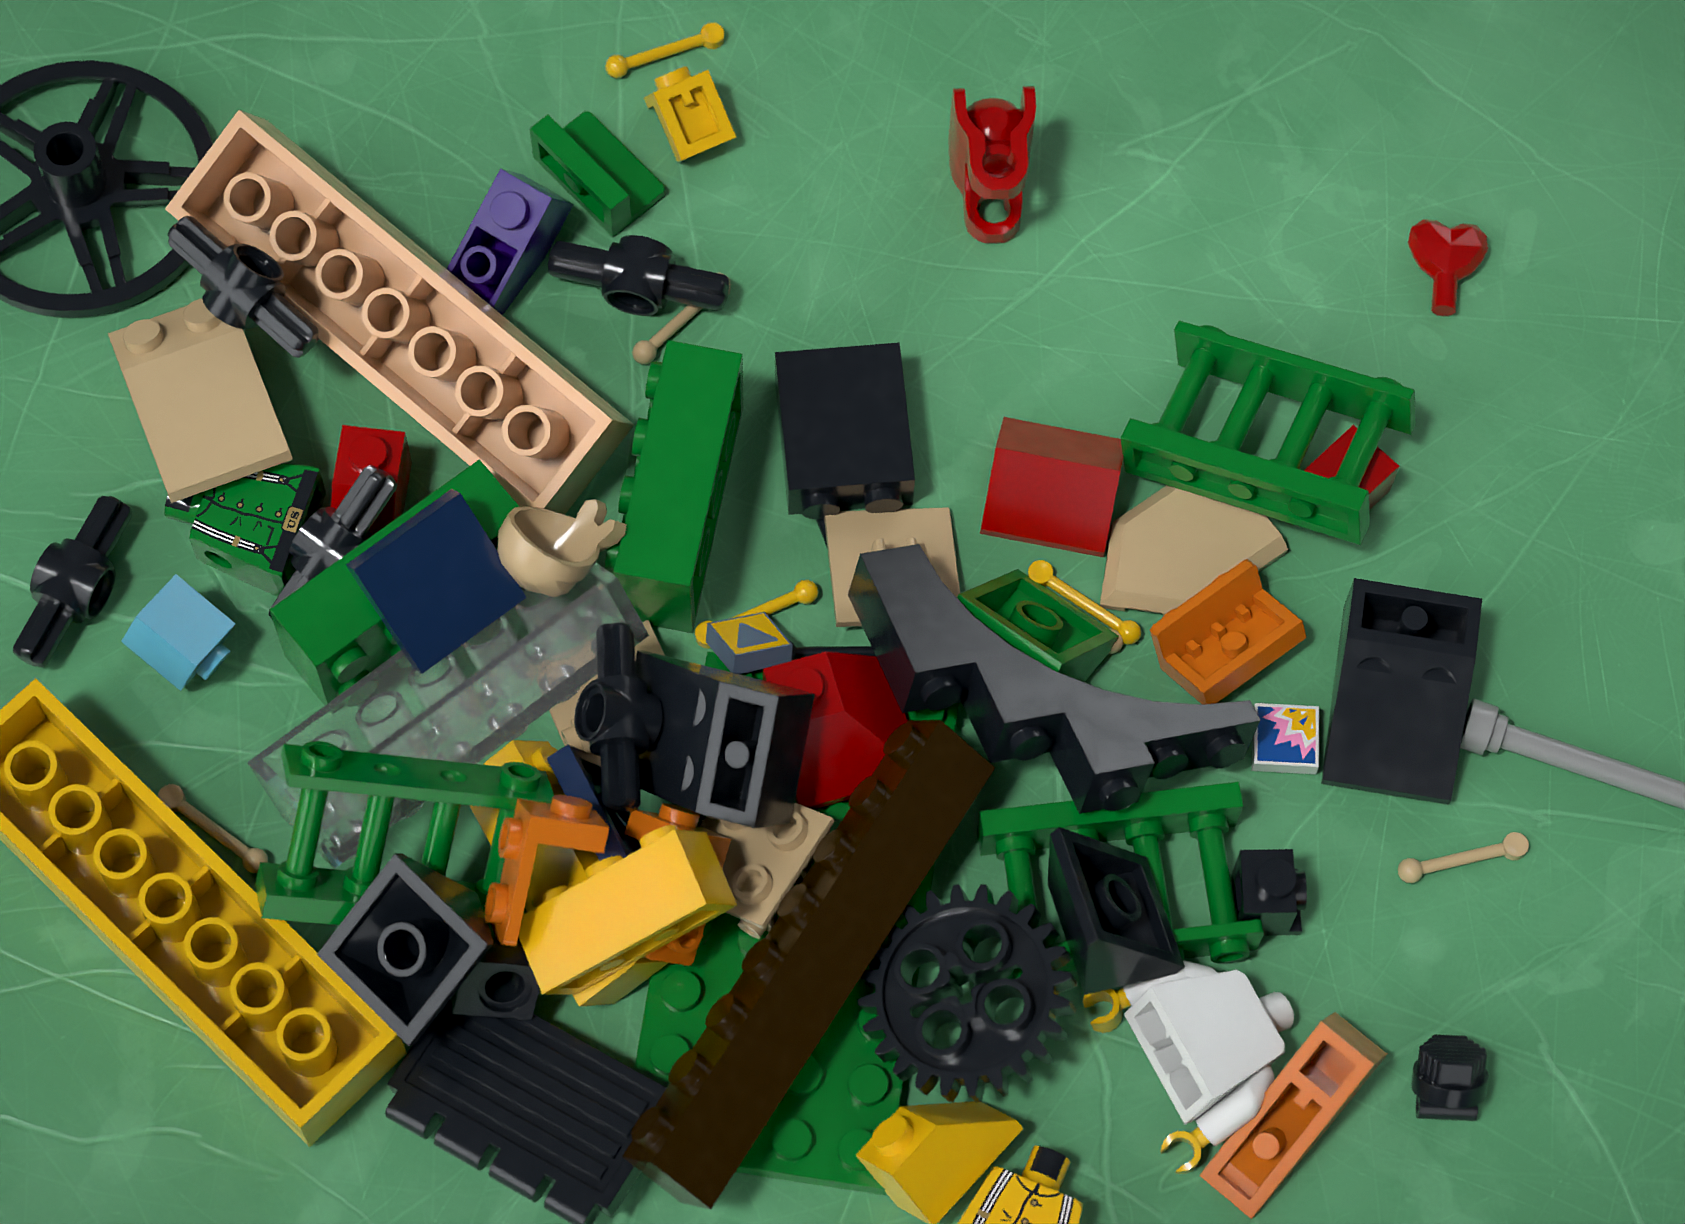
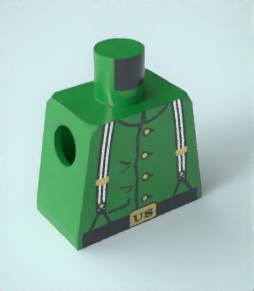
[164,463,326,597]

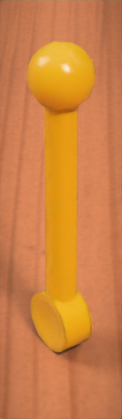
[605,23,724,78]
[1028,560,1141,645]
[695,579,819,649]

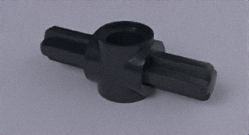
[168,215,319,358]
[548,235,729,316]
[269,465,397,619]
[13,496,132,667]
[574,622,662,813]

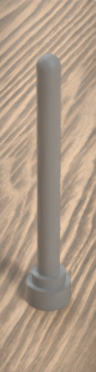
[1460,698,1685,810]

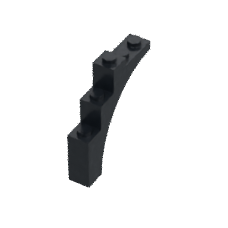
[848,544,1261,814]

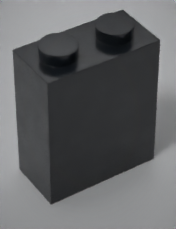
[775,342,915,519]

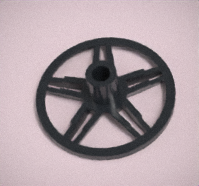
[0,60,213,317]

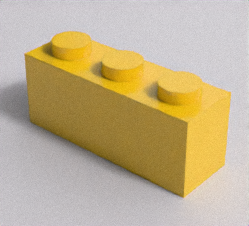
[518,825,737,994]

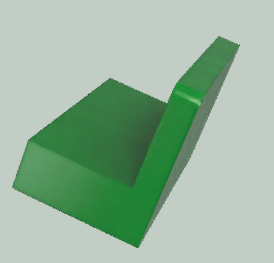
[530,111,665,238]

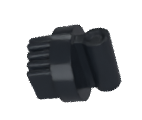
[1411,1034,1489,1121]

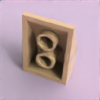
[108,299,293,503]

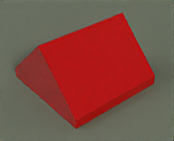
[980,417,1123,558]

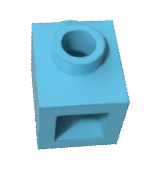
[121,574,236,691]

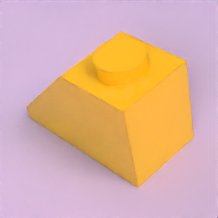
[856,1101,1023,1224]

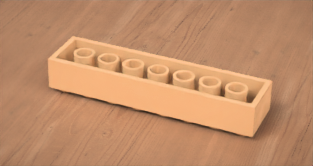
[165,110,634,515]

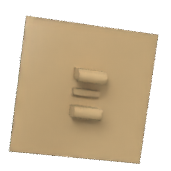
[824,507,960,627]

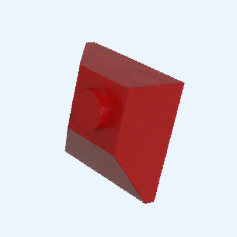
[763,651,907,810]

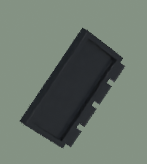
[385,999,666,1224]

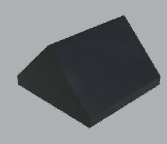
[1047,827,1185,995]
[317,853,494,1046]

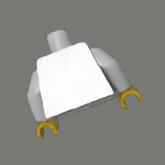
[1083,961,1294,1174]

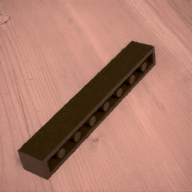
[622,720,995,1210]

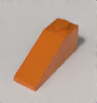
[1199,1012,1387,1219]

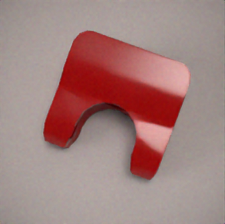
[949,86,1036,243]

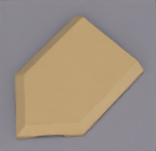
[1100,485,1288,616]

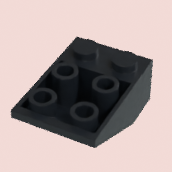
[1321,578,1482,805]
[635,650,815,828]

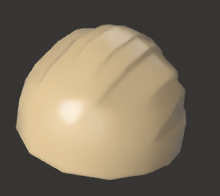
[498,499,626,597]

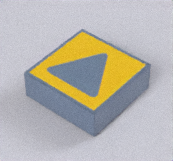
[706,612,793,674]

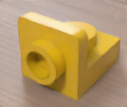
[644,66,736,162]

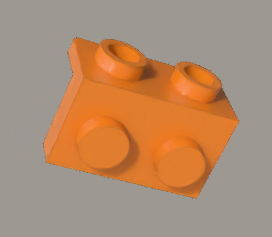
[1150,559,1307,705]

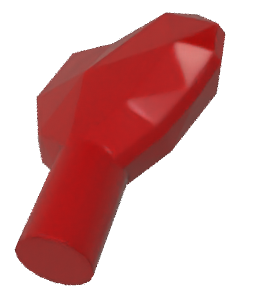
[1408,219,1488,316]

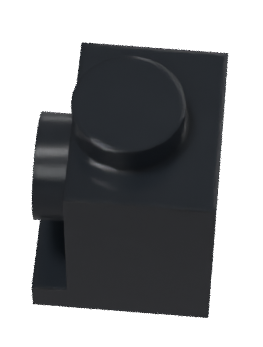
[1232,849,1307,936]

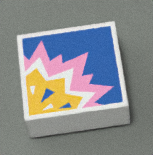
[1252,703,1319,774]

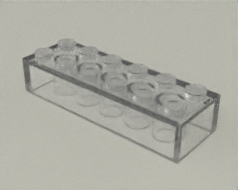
[247,562,649,869]

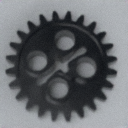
[858,884,1077,1103]

